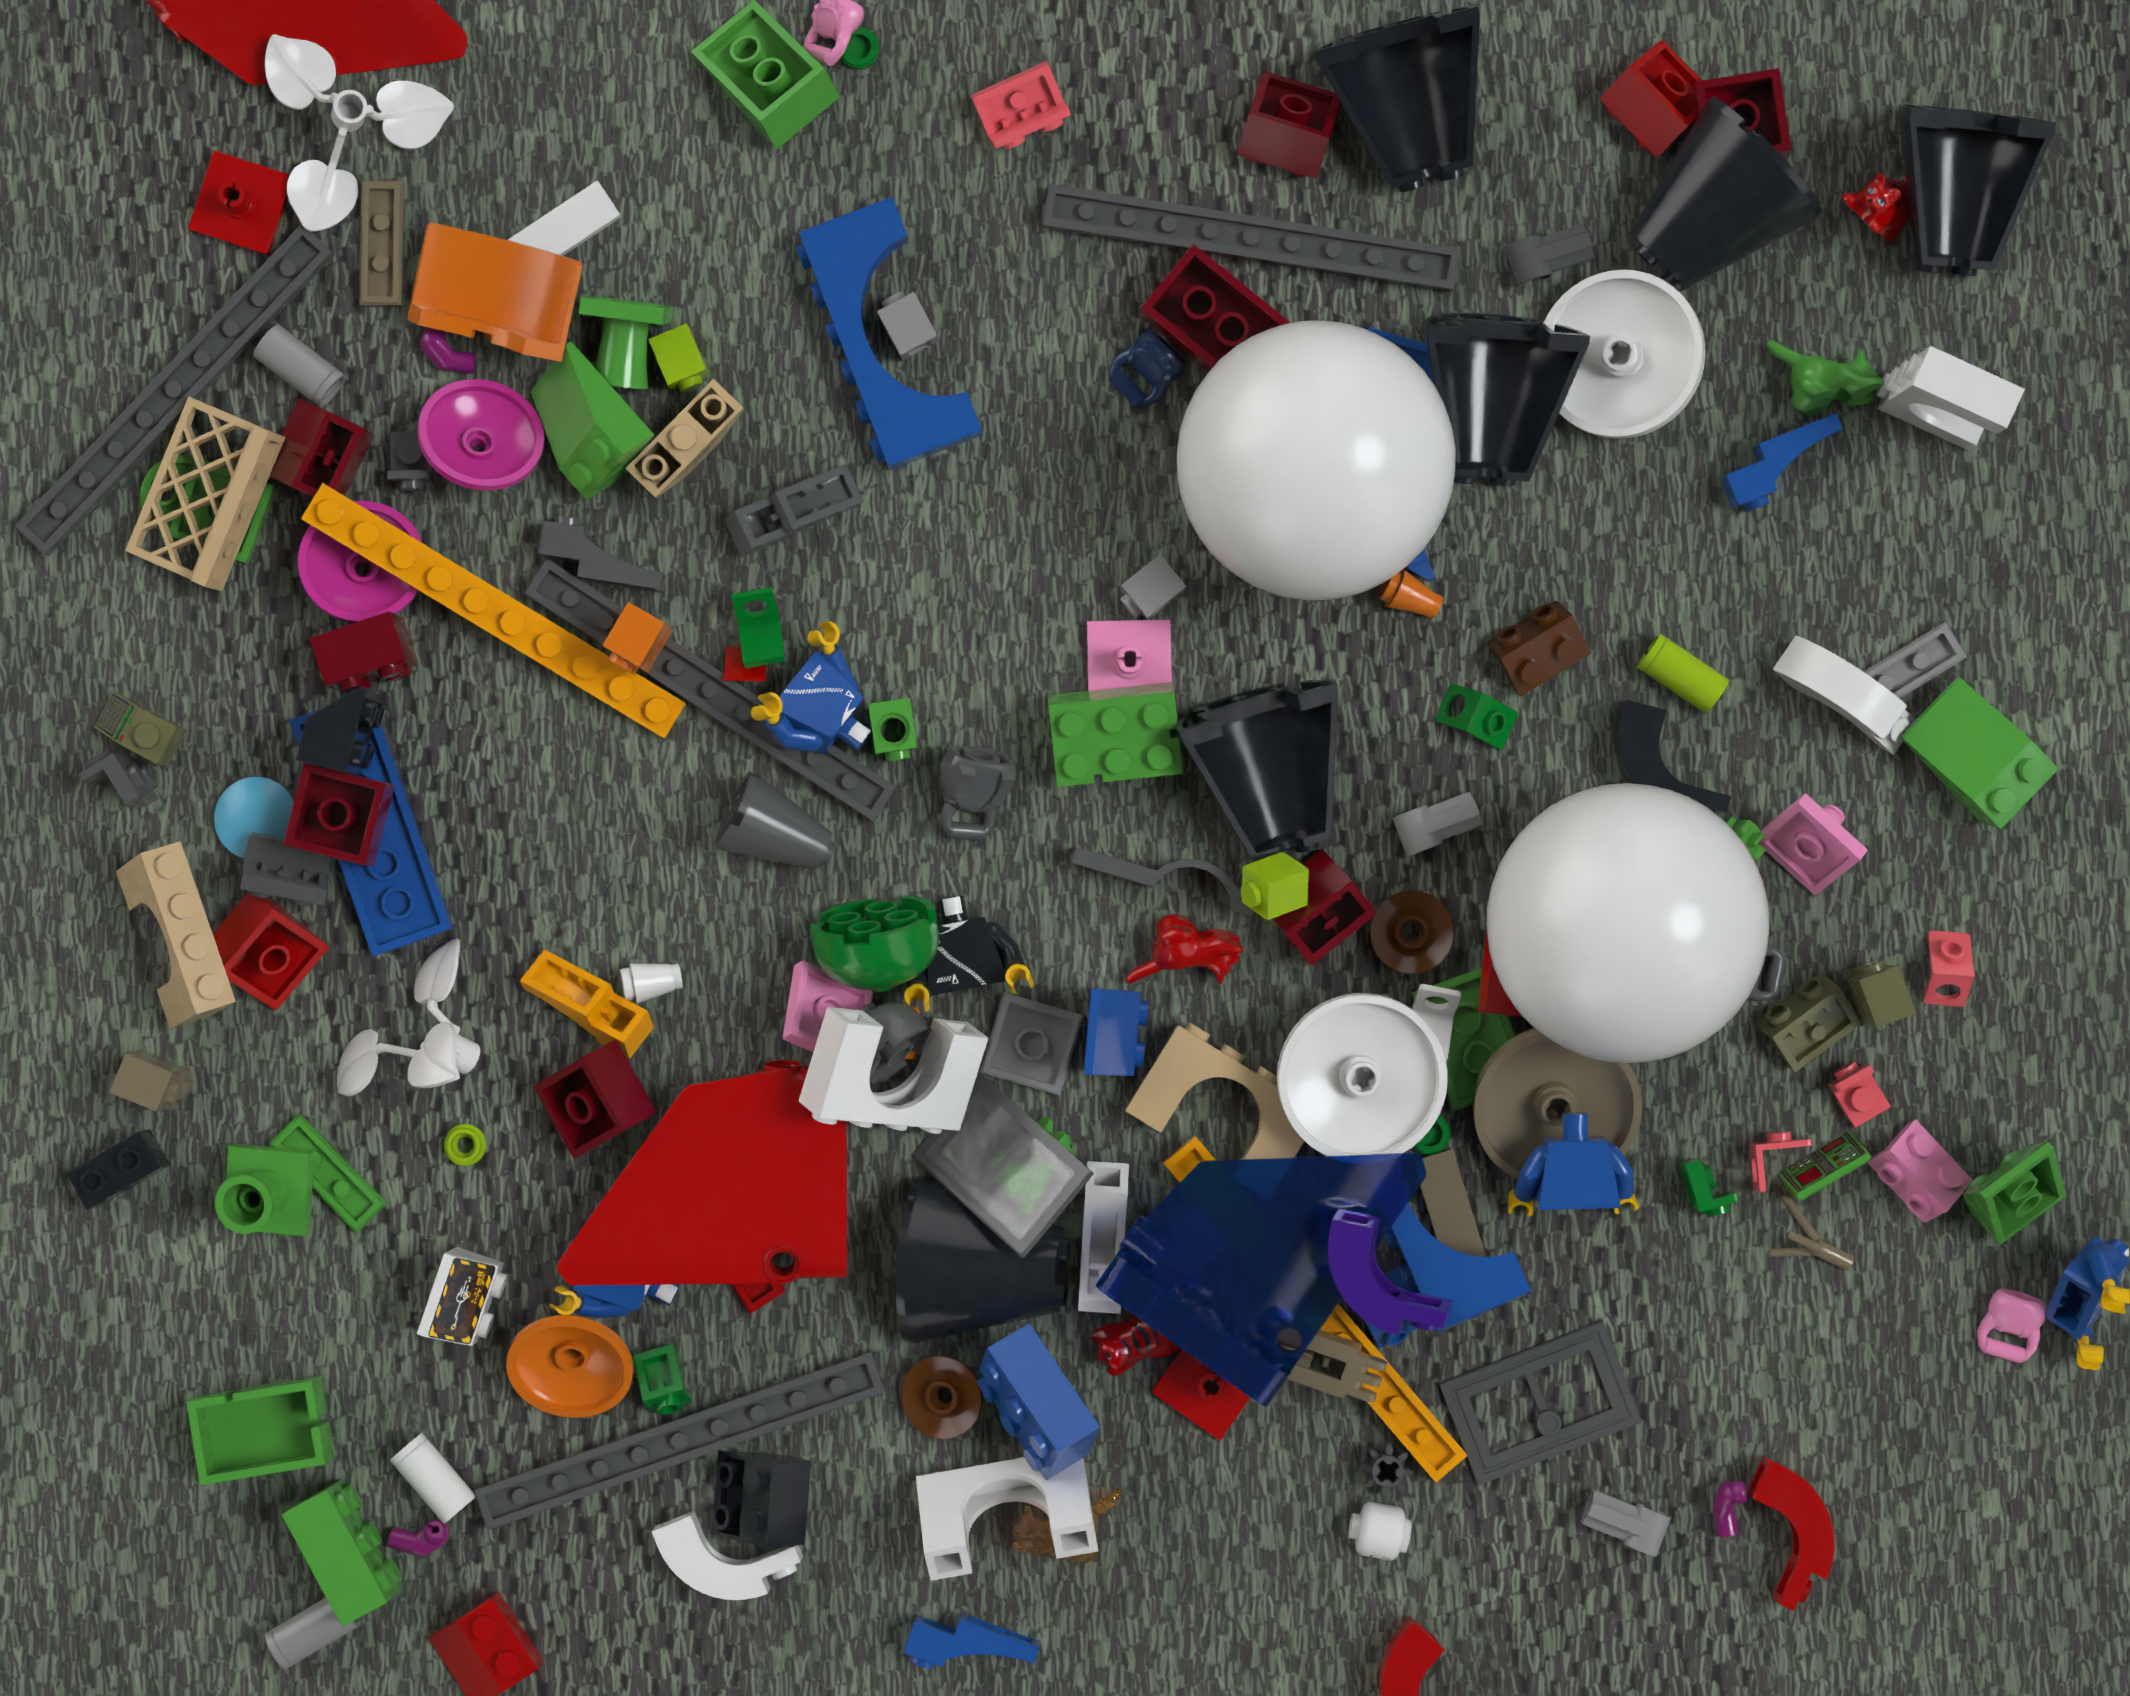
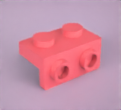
[970,61,1071,150]

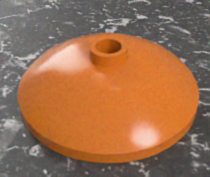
[506,1315,634,1418]

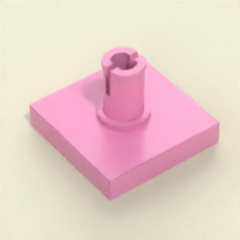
[1087,620,1172,691]
[1759,793,1868,896]
[782,960,873,1052]

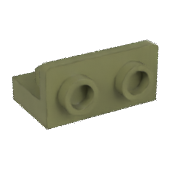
[1756,973,1862,1073]

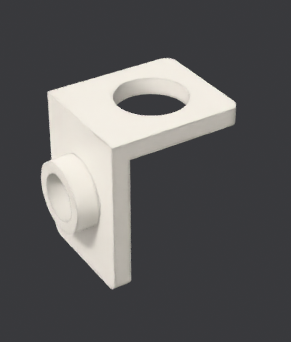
[1412,984,1461,1061]

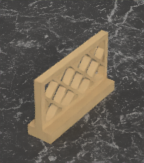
[125,396,285,591]

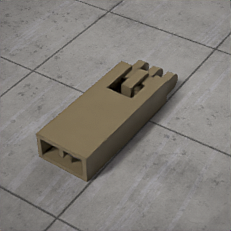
[1224,1303,1388,1403]

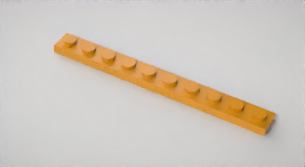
[301,483,686,739]
[1163,1135,1468,1482]

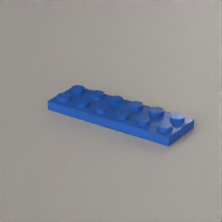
[289,708,454,957]

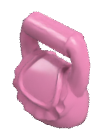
[803,0,865,66]
[1977,1288,2047,1364]

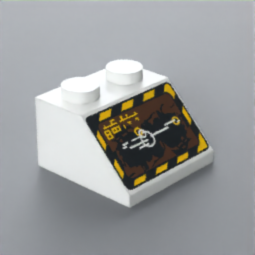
[417,1247,508,1346]

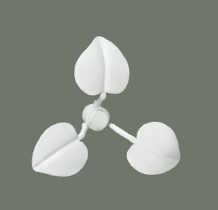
[265,35,454,232]
[337,938,480,1096]

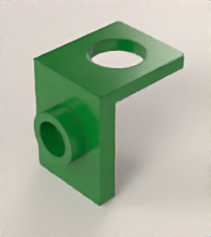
[731,587,785,668]
[1434,683,1518,750]

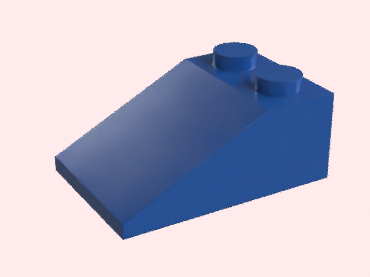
[1083,987,1148,1076]

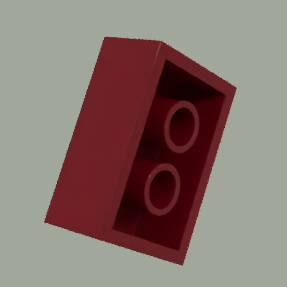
[1139,244,1291,372]

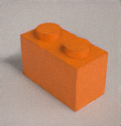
[602,602,673,675]

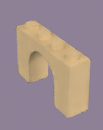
[116,841,236,1029]
[1125,1022,1304,1200]

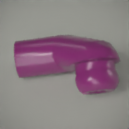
[420,327,477,374]
[1713,1479,1748,1537]
[387,1520,449,1557]

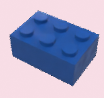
[977,1323,1100,1480]

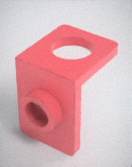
[1923,931,1975,1007]
[1749,1131,1812,1193]

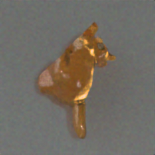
[1011,1488,1122,1563]

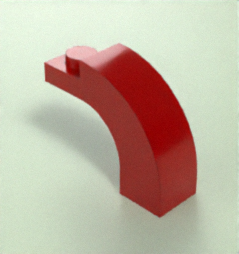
[1747,1455,1835,1611]
[1379,1616,1445,1696]

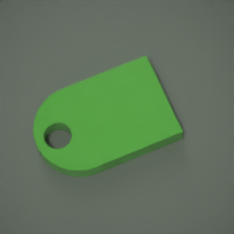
[140,455,277,564]

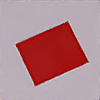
[723,647,767,682]

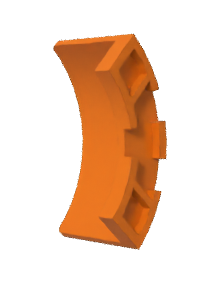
[407,222,582,362]

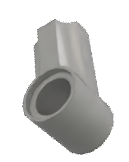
[1392,792,1483,857]
[1581,1489,1672,1557]

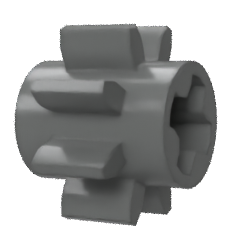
[1359,1442,1413,1497]

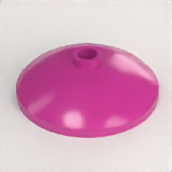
[417,379,544,491]
[298,501,422,623]

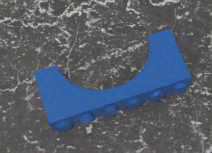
[796,197,983,470]
[1352,1154,1531,1334]

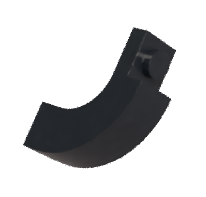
[1614,699,1731,813]

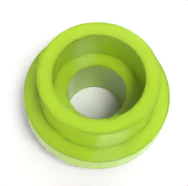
[444,1124,487,1166]

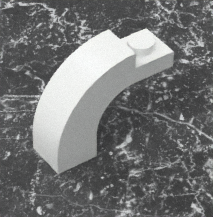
[1773,635,1916,755]
[1078,1161,1129,1314]
[652,1510,803,1600]

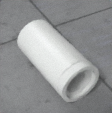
[390,1433,476,1524]

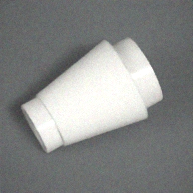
[620,963,683,1004]

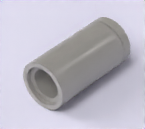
[253,324,346,408]
[265,1597,360,1669]

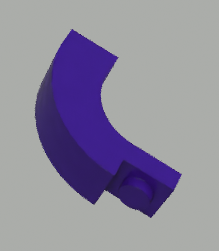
[1328,1209,1452,1335]

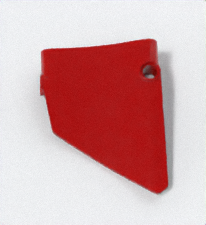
[144,0,468,86]
[557,1060,847,1285]

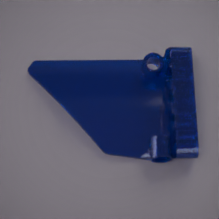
[1095,1153,1427,1407]

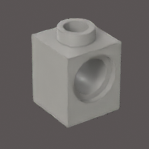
[877,291,939,361]
[1120,554,1186,620]

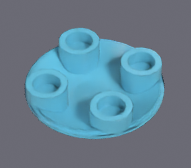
[214,777,294,858]

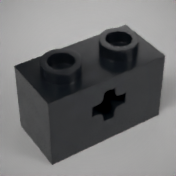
[66,1129,171,1210]

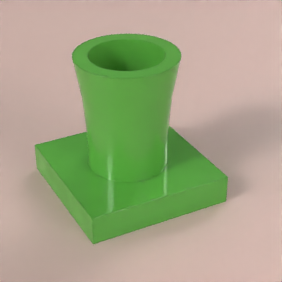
[579,296,675,389]
[215,1143,314,1237]

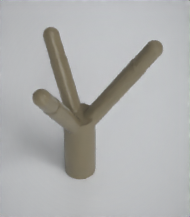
[1768,1193,1854,1271]

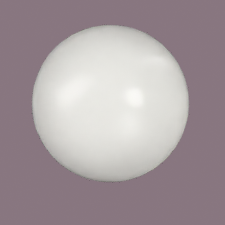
[1177,321,1456,600]
[1486,783,1769,1063]

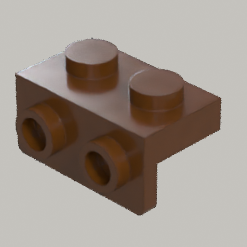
[1487,601,1591,697]

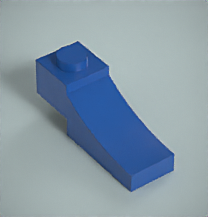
[1720,413,1843,513]
[903,1613,1040,1669]

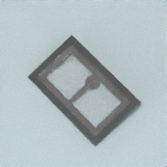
[912,1073,1094,1258]

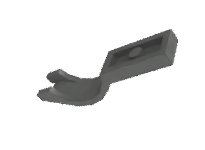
[1071,847,1254,916]

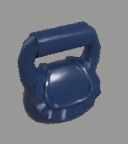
[1108,330,1185,408]

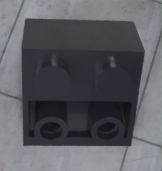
[296,688,385,776]
[712,1450,811,1548]

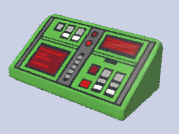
[1778,1131,1872,1201]

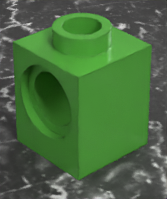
[868,698,918,762]

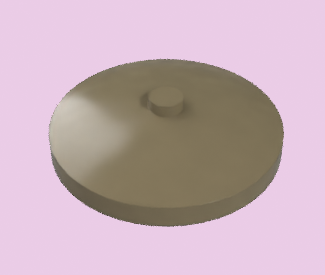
[1472,1029,1642,1179]

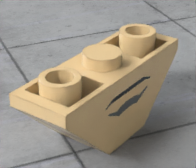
[625,379,744,498]

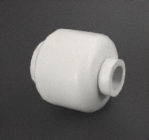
[1348,1502,1412,1561]

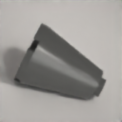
[715,772,836,870]

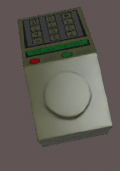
[94,691,187,767]

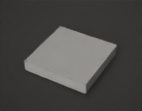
[980,992,1084,1096]

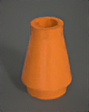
[1378,569,1443,619]

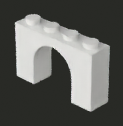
[1876,346,2025,450]
[799,1007,988,1134]
[916,1457,1098,1581]

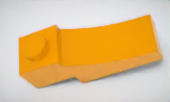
[520,949,654,1059]

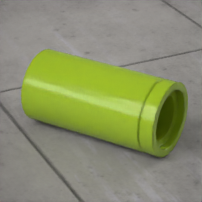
[1636,633,1730,714]

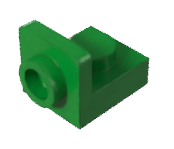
[1678,1158,1739,1217]
[633,1343,692,1415]

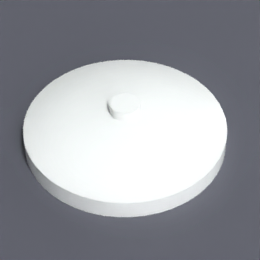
[1544,270,1705,439]
[1277,993,1447,1164]

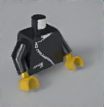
[904,896,1034,1012]

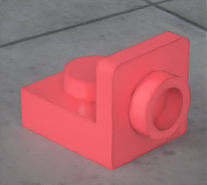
[1827,1061,1891,1128]

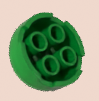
[810,895,939,992]

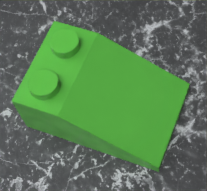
[691,0,840,149]
[531,341,654,500]
[1900,677,2058,829]
[1963,1142,2066,1246]

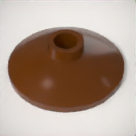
[1370,890,1454,974]
[901,1355,983,1439]

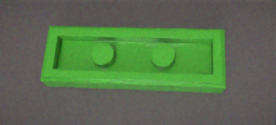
[269,1114,388,1233]

